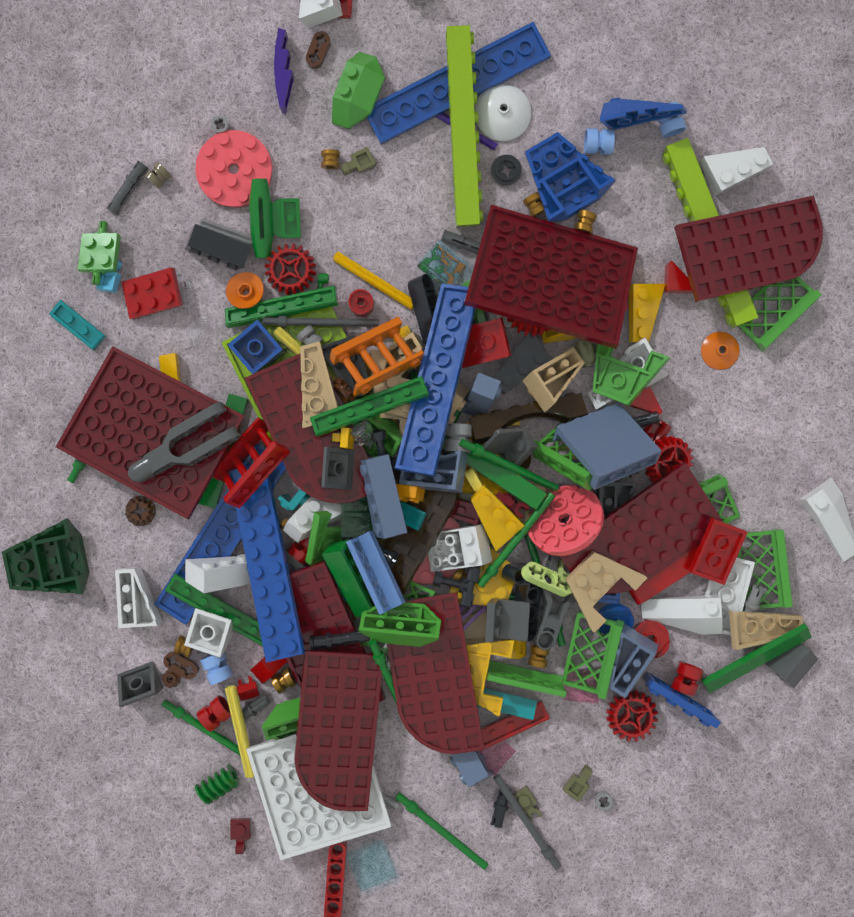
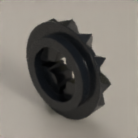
[491,155,522,186]

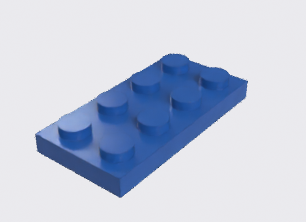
[643,671,721,729]

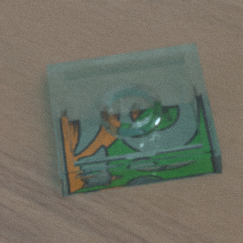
[417,240,469,285]
[346,840,396,892]

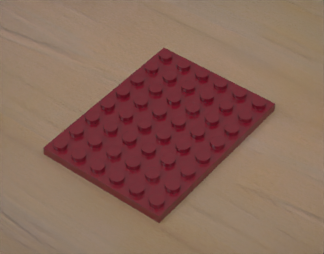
[464,205,638,349]
[56,346,246,520]

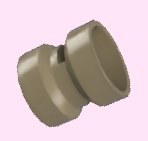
[145,162,172,189]

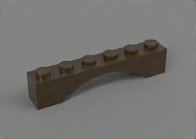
[468,392,588,445]

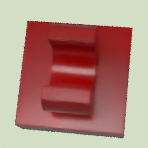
[236,676,260,701]

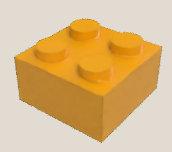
[396,484,425,504]

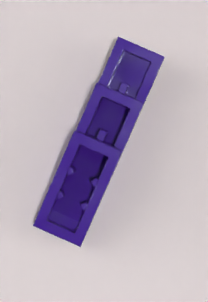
[274,28,294,114]

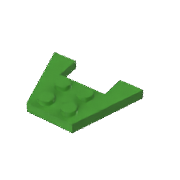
[592,344,671,406]
[306,508,366,565]

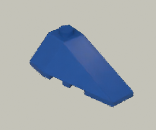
[600,98,687,130]

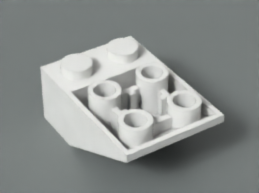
[428,524,492,572]

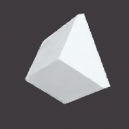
[184,608,233,657]

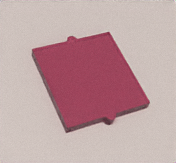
[564,670,600,703]
[479,739,516,776]

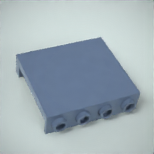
[553,403,662,490]

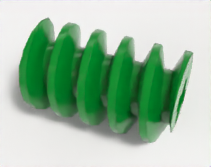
[195,764,239,805]

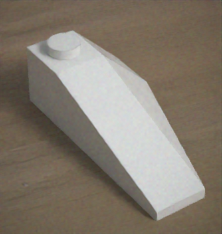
[588,338,669,410]
[799,478,854,562]
[641,595,722,635]

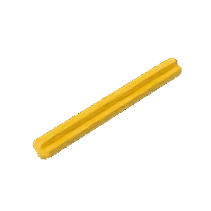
[333,252,413,310]

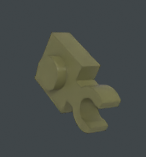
[513,786,542,822]

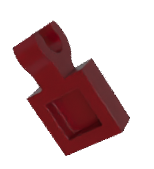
[496,491,529,519]
[230,818,251,854]

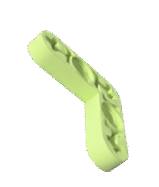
[521,558,572,597]

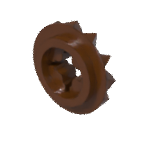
[334,377,356,404]
[125,496,156,526]

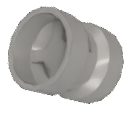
[296,325,323,345]

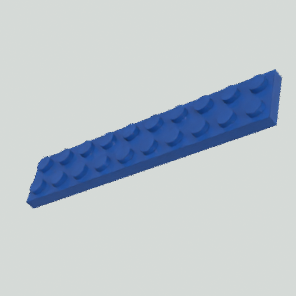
[367,21,551,145]
[395,283,476,477]
[154,443,286,625]
[229,465,305,662]

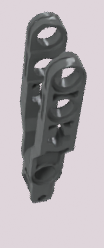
[128,402,241,483]
[535,554,576,650]

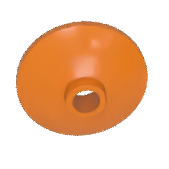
[226,272,264,309]
[701,332,739,370]

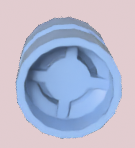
[657,102,687,138]
[584,128,615,155]
[200,653,234,685]

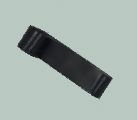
[502,563,542,642]

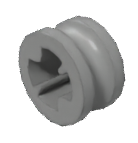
[211,115,230,134]
[595,791,613,811]

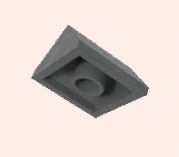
[321,447,354,490]
[765,643,818,688]
[117,661,163,708]

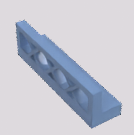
[346,530,405,615]

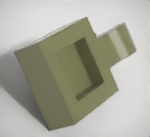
[341,147,376,176]
[562,764,593,802]

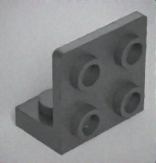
[483,427,537,466]
[485,598,530,643]

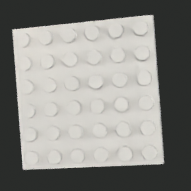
[246,733,392,860]

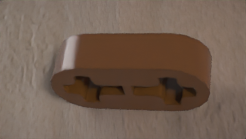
[306,31,330,69]
[163,651,199,679]

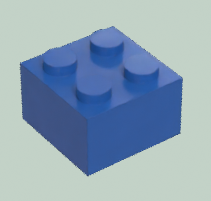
[228,320,286,374]

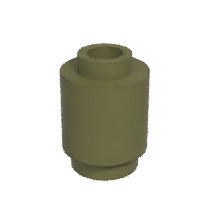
[574,340,596,368]

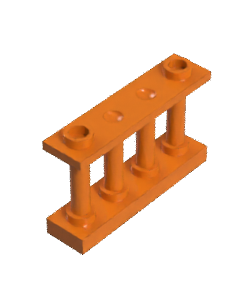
[330,317,424,396]

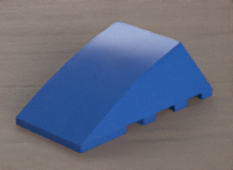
[525,132,615,222]

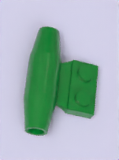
[249,178,301,258]

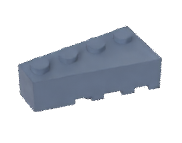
[360,454,407,539]

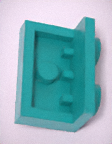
[278,489,311,511]

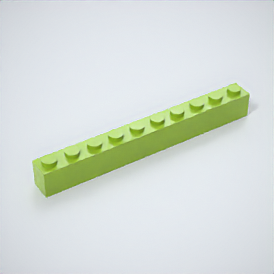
[445,25,483,228]
[662,138,759,329]

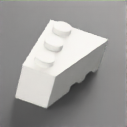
[299,0,343,28]
[698,147,773,196]
[283,497,353,543]
[185,554,251,593]
[115,567,163,628]

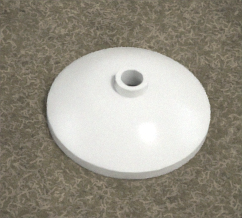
[474,84,531,142]

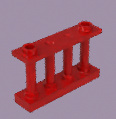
[213,417,290,509]

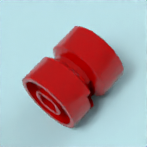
[348,289,375,317]
[287,537,310,566]
[671,661,704,696]
[197,695,231,732]

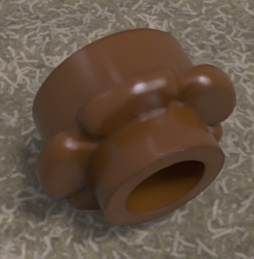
[162,669,181,688]

